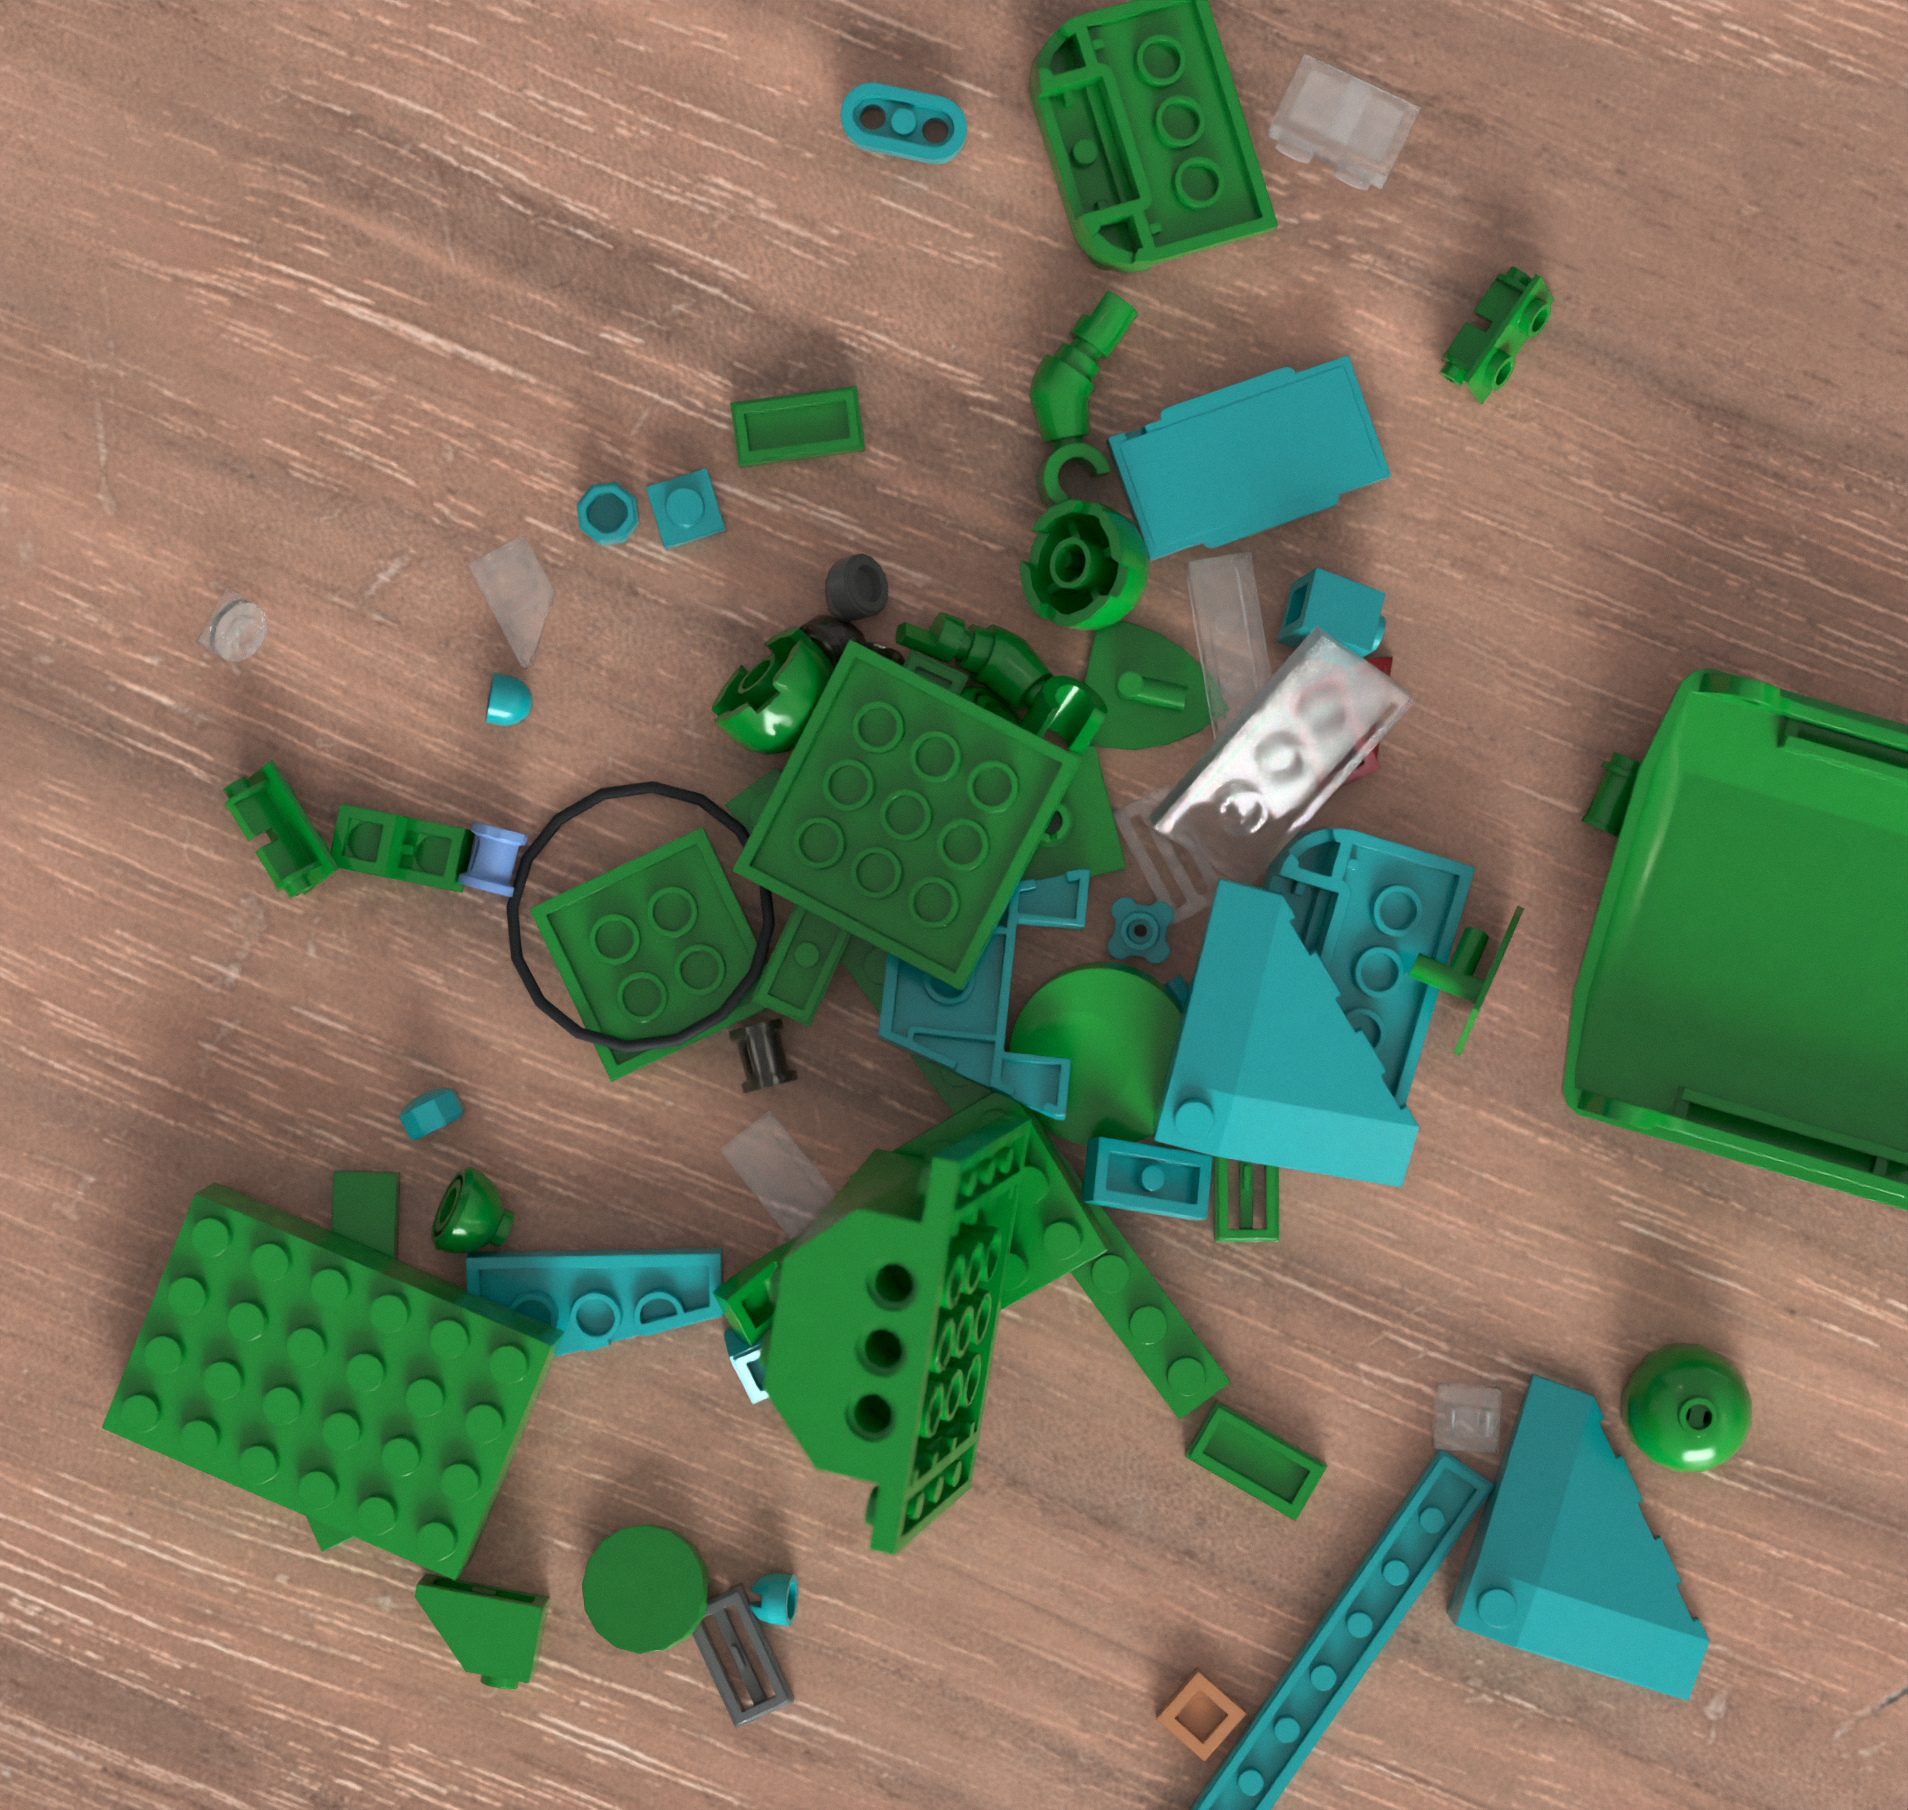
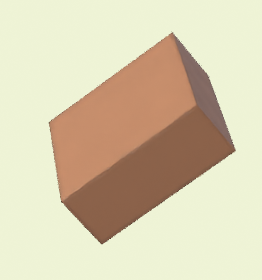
[1155,1667,1246,1762]

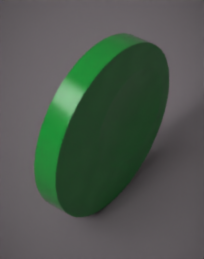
[1009,962,1183,1146]

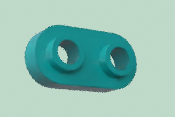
[840,82,967,164]

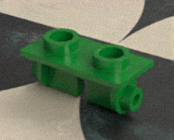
[1439,266,1554,405]
[223,760,339,899]

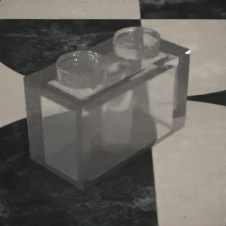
[1267,53,1421,191]

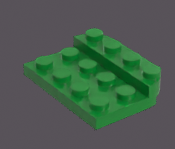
[1029,0,1278,273]

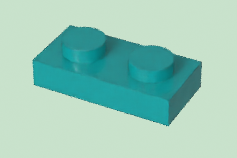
[1082,1137,1213,1221]

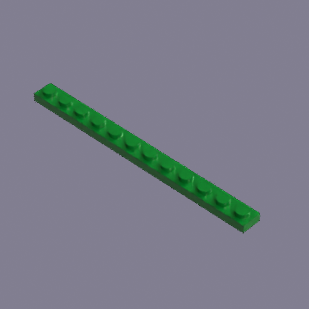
[725,767,1230,1420]

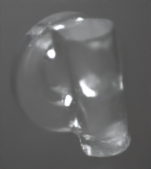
[196,588,267,662]

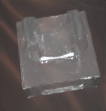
[1432,1382,1502,1453]

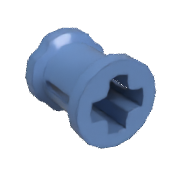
[457,821,528,897]

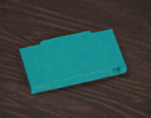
[1106,355,1391,562]

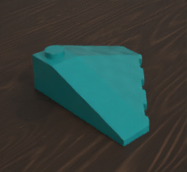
[1153,877,1419,1187]
[1446,1374,1710,1701]

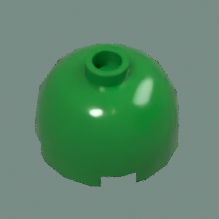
[1019,499,1150,630]
[711,627,834,755]
[1621,1343,1752,1472]

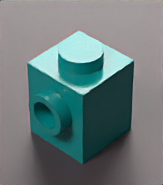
[1277,567,1386,663]

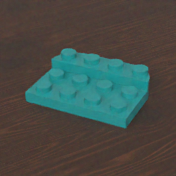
[1262,827,1476,1106]

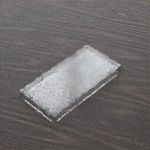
[1149,626,1415,885]

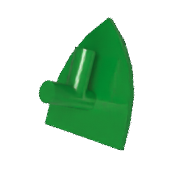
[1084,621,1229,750]
[1409,906,1524,1056]

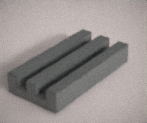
[692,1583,795,1728]

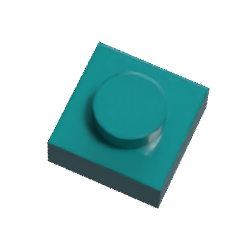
[646,468,727,550]

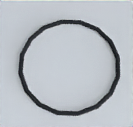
[506,781,775,1052]

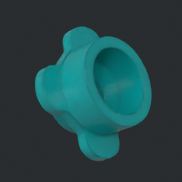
[1107,897,1174,964]

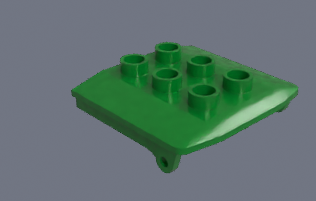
[1561,668,1908,1211]

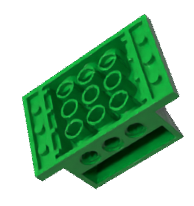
[759,1113,1032,1556]

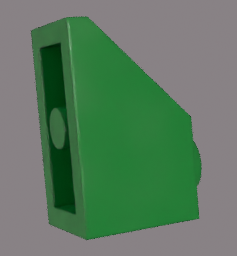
[415,1574,550,1689]

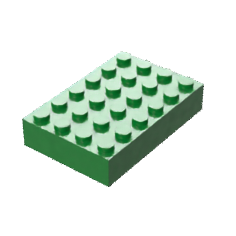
[102,1182,565,1581]

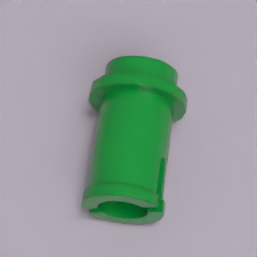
[1581,752,1640,837]

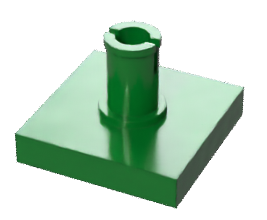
[1020,745,1127,881]

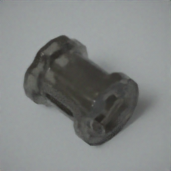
[728,1018,798,1094]

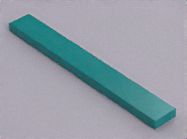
[1188,1447,1495,1810]

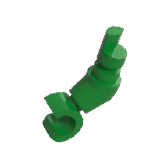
[1029,290,1138,509]
[895,612,1108,755]

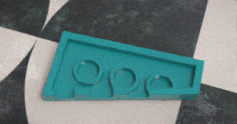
[466,1248,724,1357]

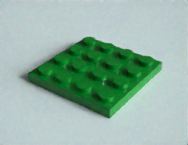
[732,640,1082,991]

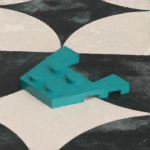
[878,869,1090,1120]

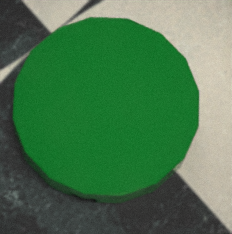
[582,1524,709,1654]

